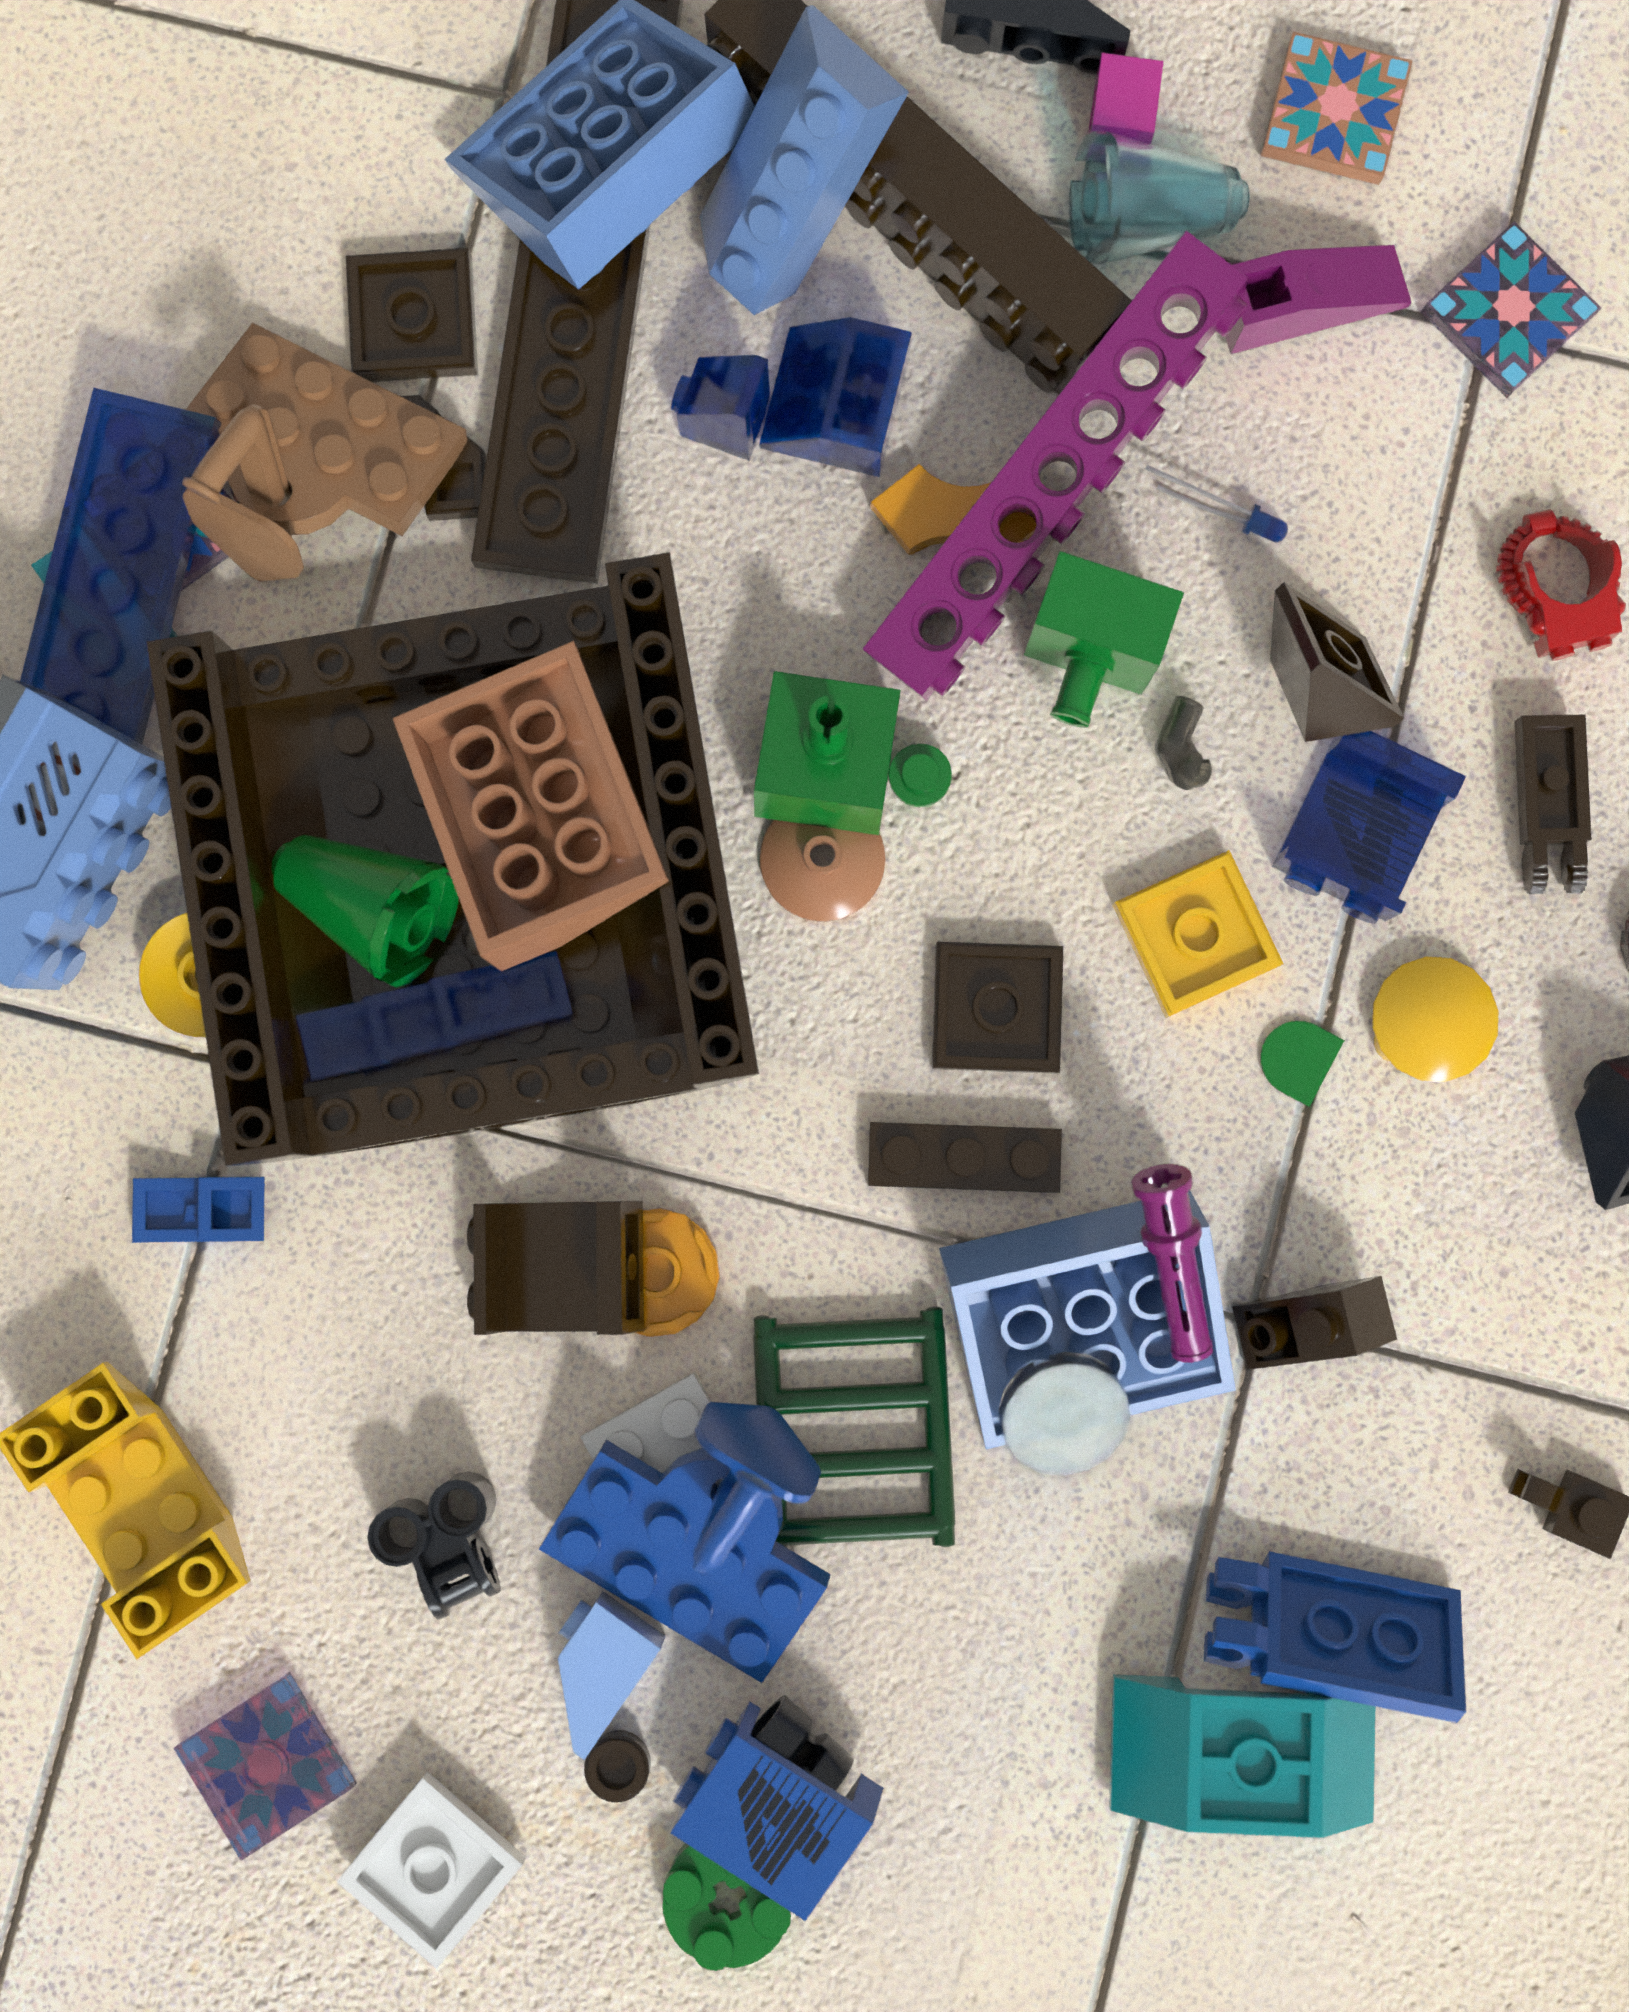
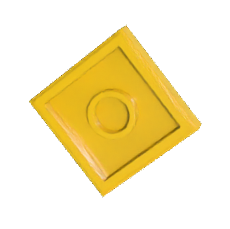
[1112,850,1284,1018]

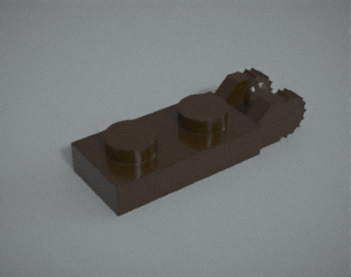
[1514,714,1592,894]

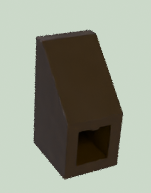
[1232,1276,1397,1370]

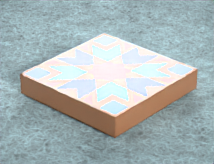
[1260,32,1412,185]

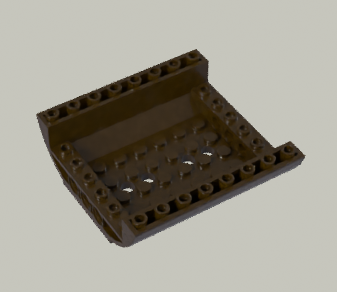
[147,552,759,1166]

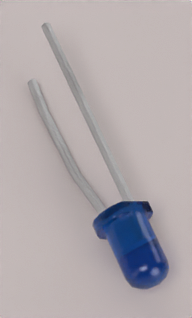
[1145,465,1288,543]

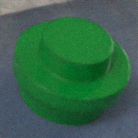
[889,744,952,807]

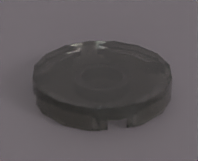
[998,1352,1131,1476]

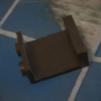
[467,1201,644,1335]

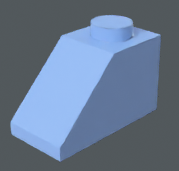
[558,1591,665,1760]

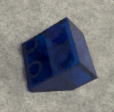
[759,317,912,477]

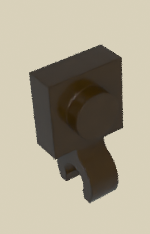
[1508,1469,1629,1559]

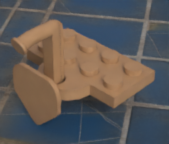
[183,322,468,582]

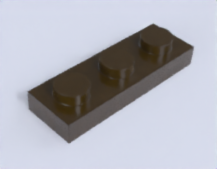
[868,1122,1062,1193]

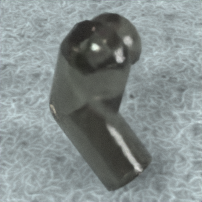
[1155,696,1212,790]

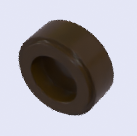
[584,1730,651,1803]

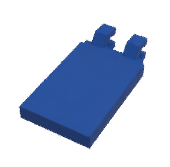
[1204,1551,1466,1723]

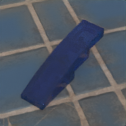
[295,951,572,1082]

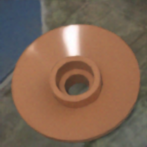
[760,820,885,922]

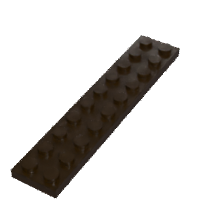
[471,0,683,584]

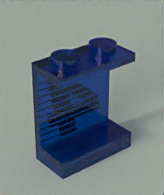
[1272,731,1466,924]

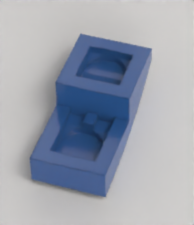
[132,1177,265,1243]

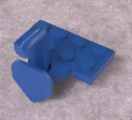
[539,1402,831,1683]

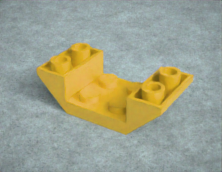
[0,1361,251,1660]

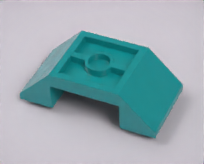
[1109,1674,1376,1838]

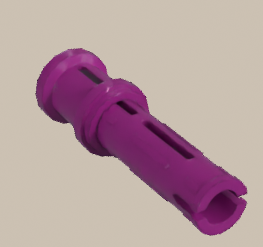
[1131,1164,1213,1363]

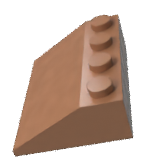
[392,641,669,971]

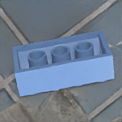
[699,5,909,315]

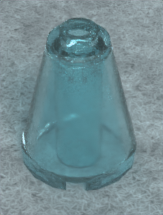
[1069,131,1250,265]

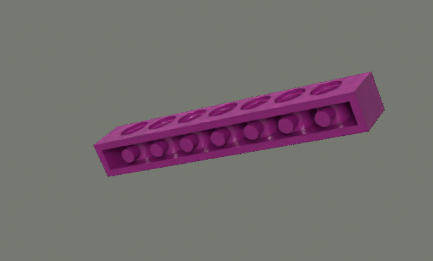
[863,230,1249,701]

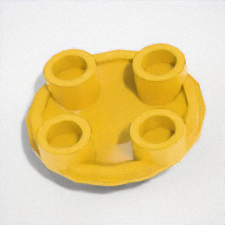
[1372,956,1499,1082]

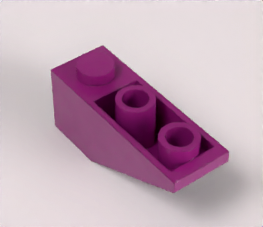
[1225,245,1412,355]

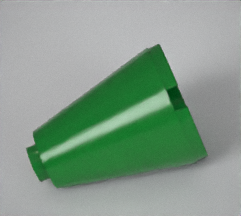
[271,835,459,987]

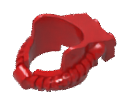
[1496,509,1626,661]

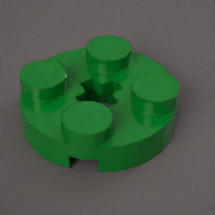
[662,1843,791,1971]

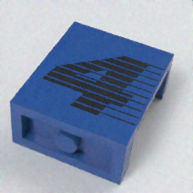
[671,1702,884,1921]

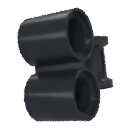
[367,1471,501,1620]

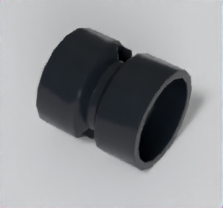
[750,1695,854,1791]

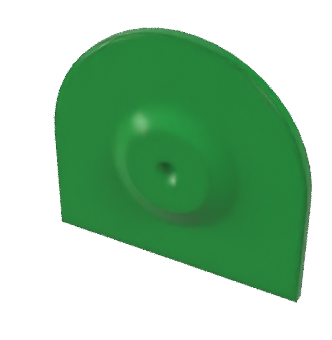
[1260,1021,1345,1107]

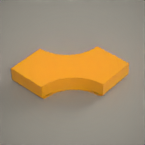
[870,464,1037,555]

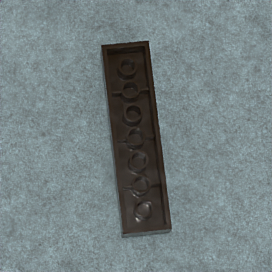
[704,0,1132,395]

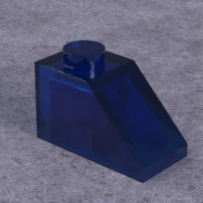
[671,355,771,461]

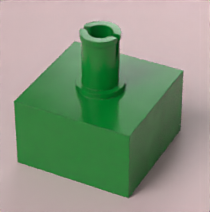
[1024,551,1184,728]
[754,671,901,835]

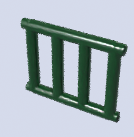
[753,1307,956,1548]

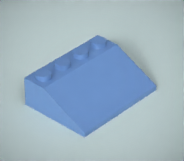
[445,0,755,290]
[939,1191,1236,1449]

